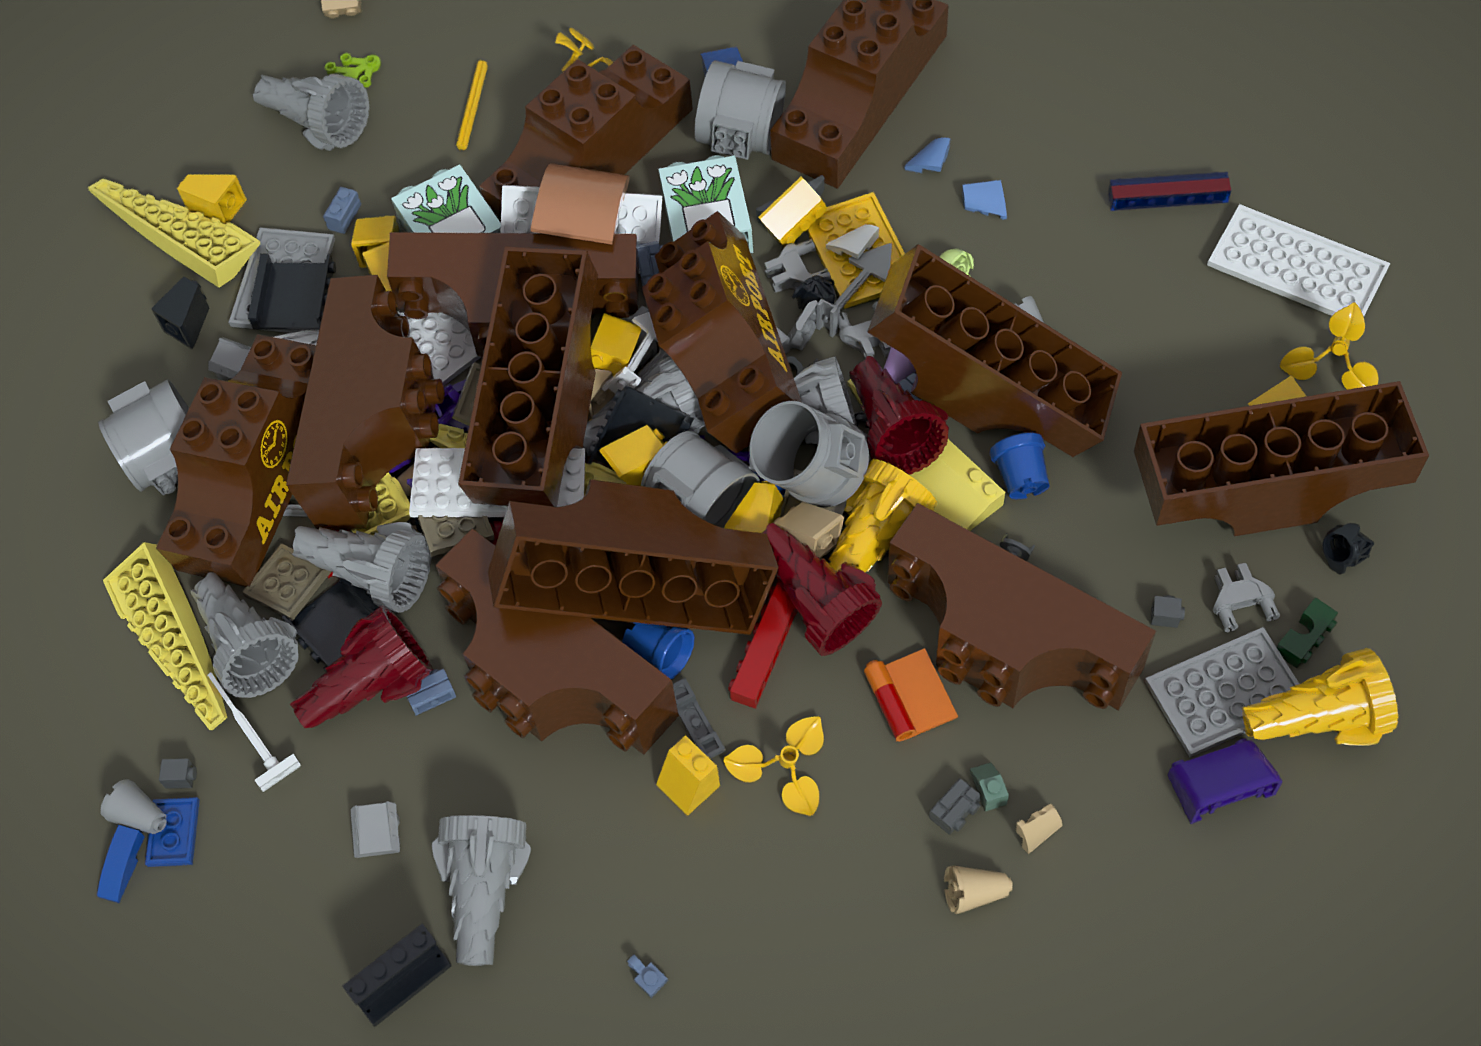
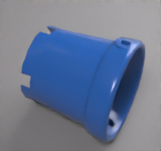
[989,432,1050,500]
[622,622,695,679]

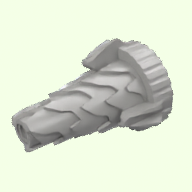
[253,74,369,151]
[583,356,705,456]
[794,356,857,445]
[292,522,431,613]
[191,572,299,698]
[432,815,531,966]

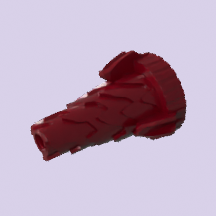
[849,356,949,475]
[762,523,882,656]
[290,605,433,728]

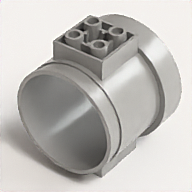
[695,60,786,160]
[98,379,189,495]
[749,401,869,508]
[641,431,760,528]

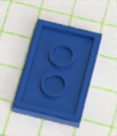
[145,797,200,867]

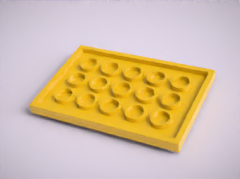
[806,192,905,309]

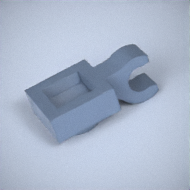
[627,955,668,998]

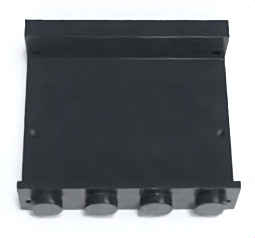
[248,253,336,330]
[588,385,694,467]
[282,577,379,672]
[342,923,452,1027]

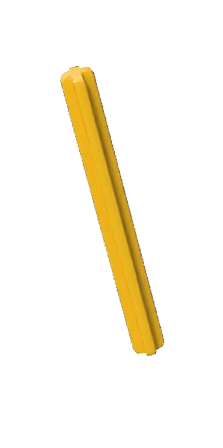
[456,60,488,150]

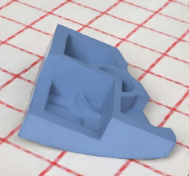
[905,138,950,173]
[962,180,1007,219]

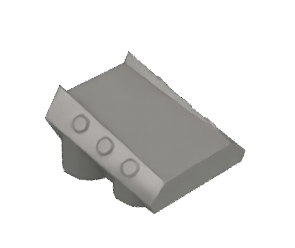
[787,300,818,350]
[208,337,251,381]
[351,801,400,858]

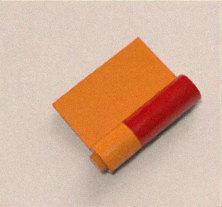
[864,648,958,741]

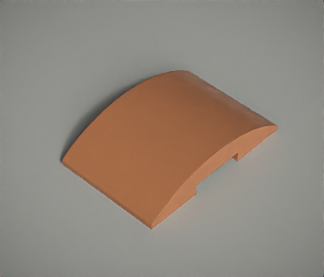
[531,163,630,244]

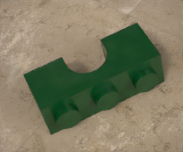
[1277,597,1338,668]

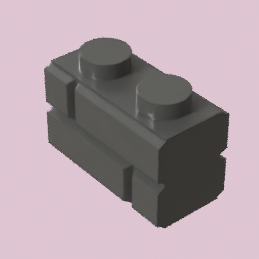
[929,778,981,835]

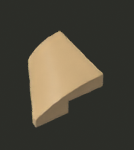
[1016,804,1063,854]

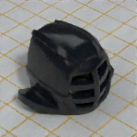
[791,275,836,316]
[1322,523,1374,574]

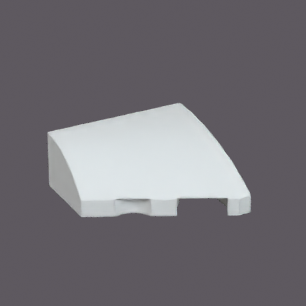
[826,225,879,259]

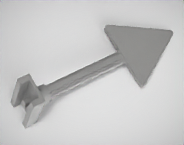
[816,243,892,338]

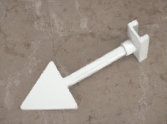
[602,312,658,394]
[207,673,301,792]

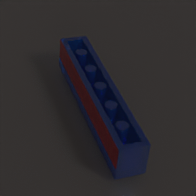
[1108,172,1232,211]

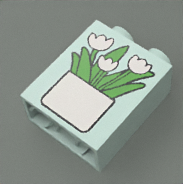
[659,155,753,253]
[391,164,501,233]

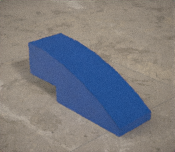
[97,825,145,903]

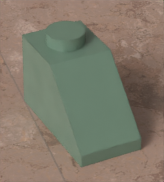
[969,763,1009,811]

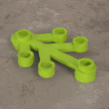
[325,53,381,88]

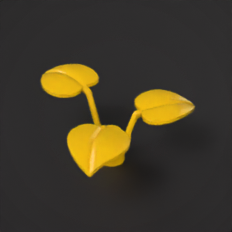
[555,27,613,72]
[1280,302,1379,390]
[723,717,824,816]

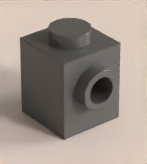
[1151,595,1185,628]
[159,759,197,789]

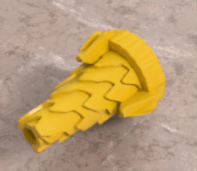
[828,459,937,572]
[1242,648,1398,745]

